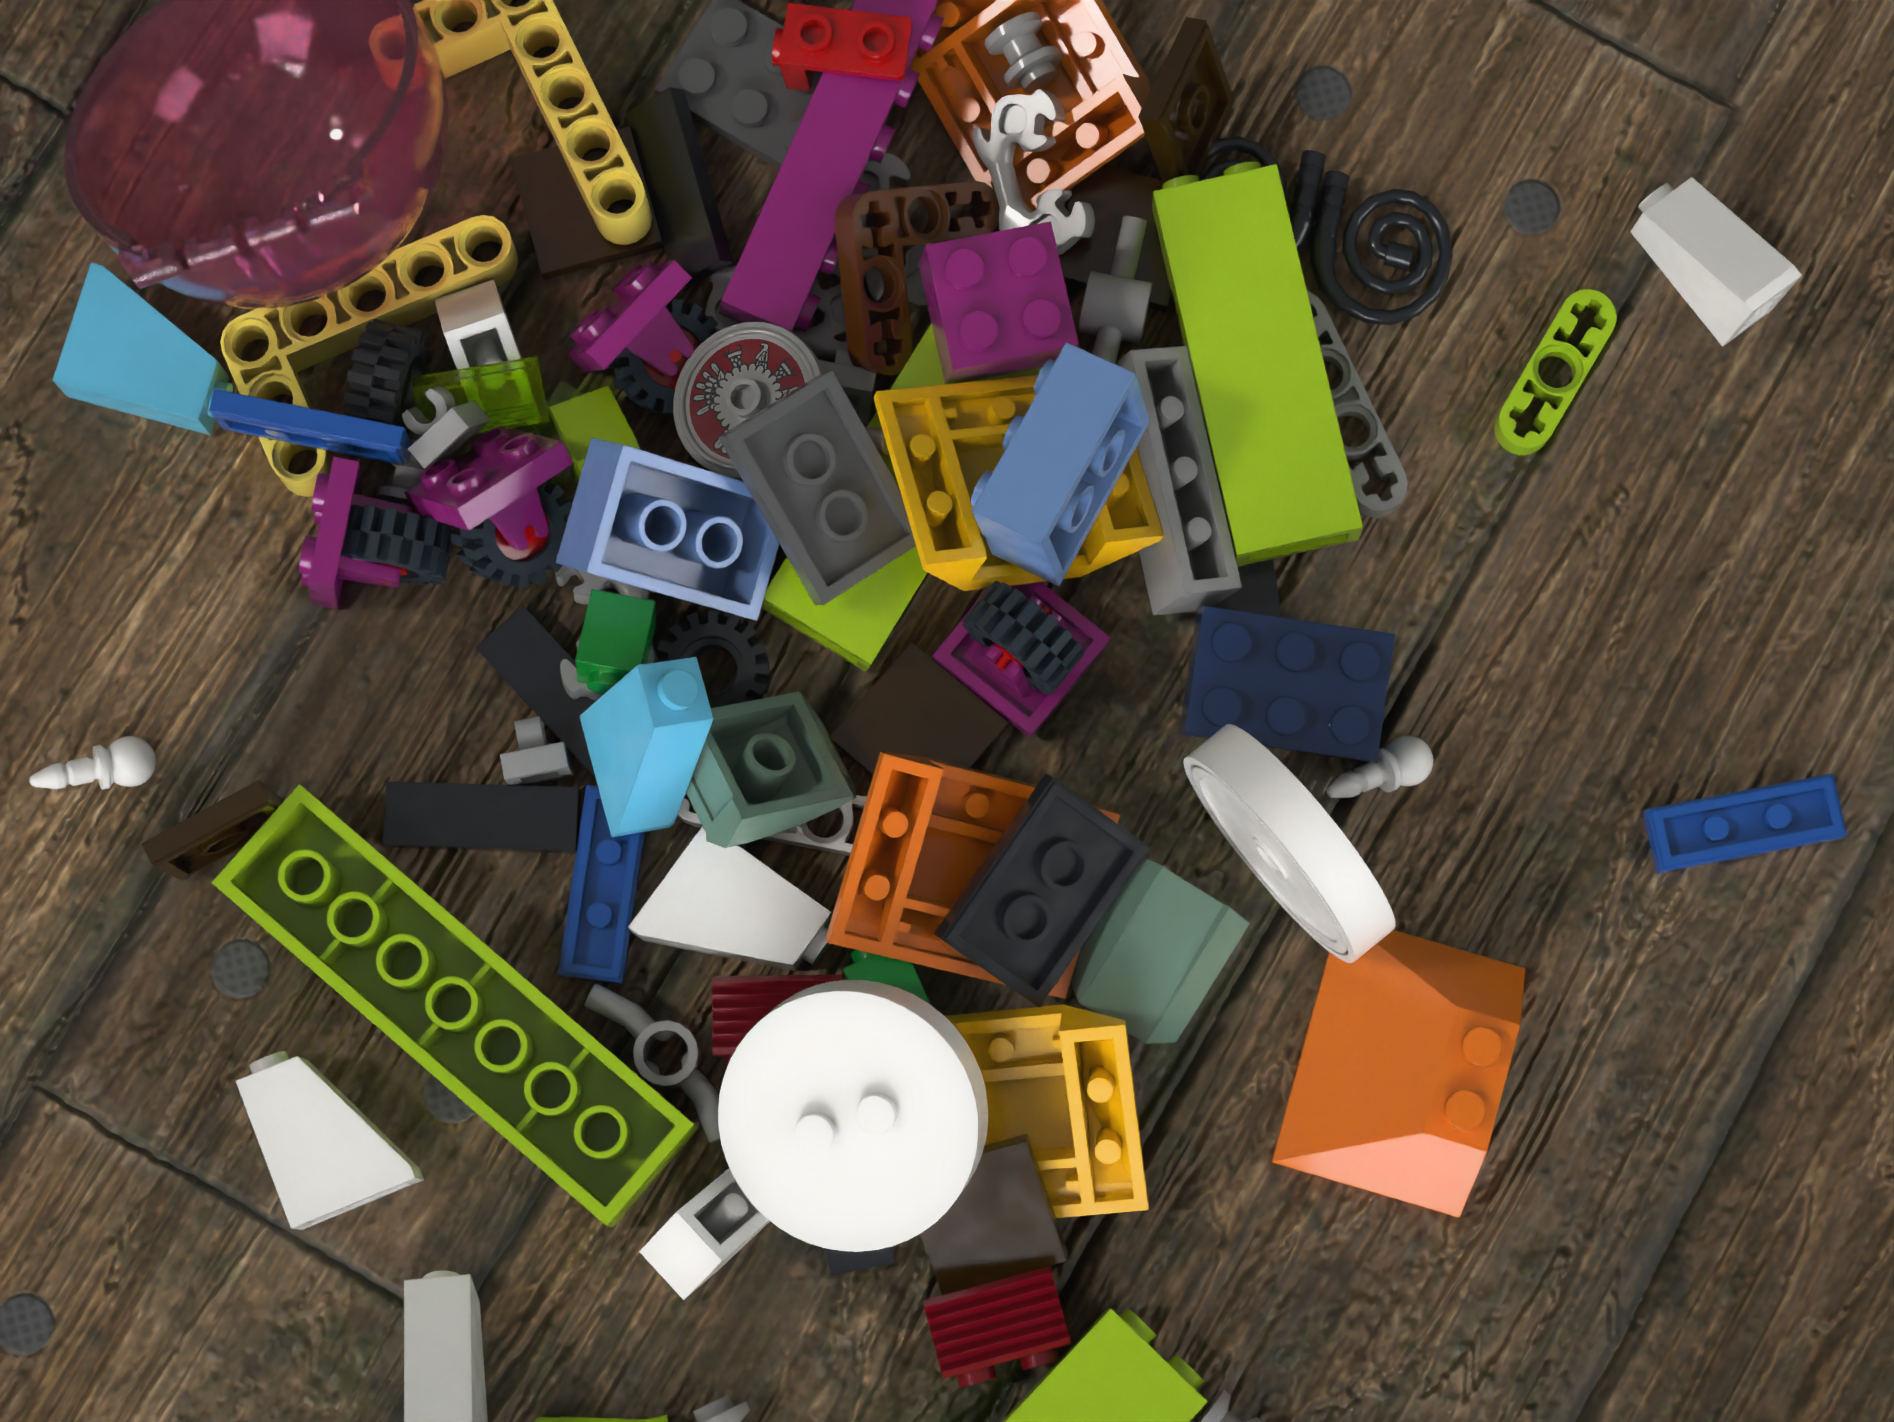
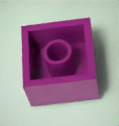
[919,221,1079,384]

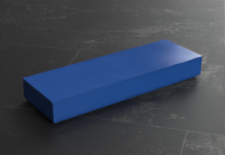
[209,389,413,466]
[1642,773,1848,874]
[558,785,646,985]

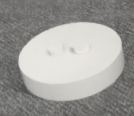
[1183,724,1396,964]
[718,980,988,1252]

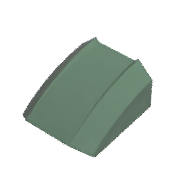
[686,691,856,848]
[1070,858,1250,1044]

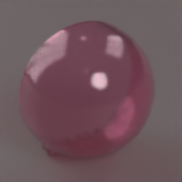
[64,0,449,309]

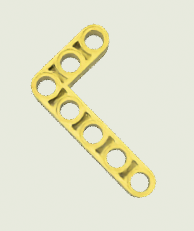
[373,0,652,245]
[220,215,518,497]

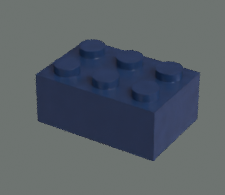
[1179,606,1395,762]

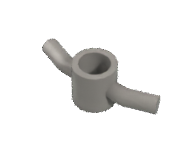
[1078,216,1153,364]
[584,983,720,1143]

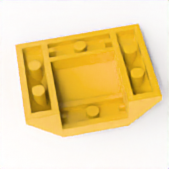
[873,375,1164,591]
[945,1004,1149,1218]

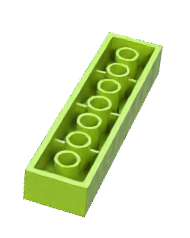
[211,784,698,1228]

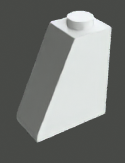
[1630,177,1802,347]
[628,826,832,971]
[236,1051,424,1230]
[404,1271,488,1422]

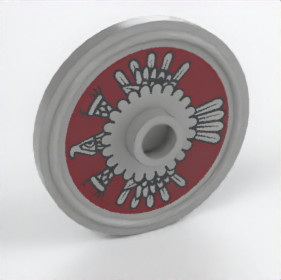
[673,322,823,480]

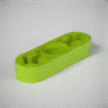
[1494,289,1617,455]

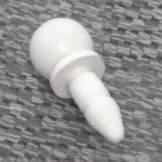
[29,736,156,790]
[1326,736,1433,798]

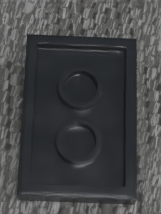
[934,773,1150,1007]

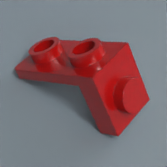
[772,3,913,92]

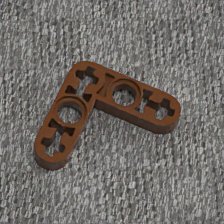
[835,181,1000,376]

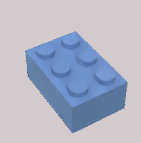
[971,342,1150,586]
[556,438,779,621]

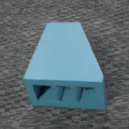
[52,263,233,435]
[579,657,713,837]

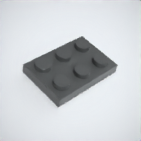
[654,0,823,169]
[718,370,916,605]

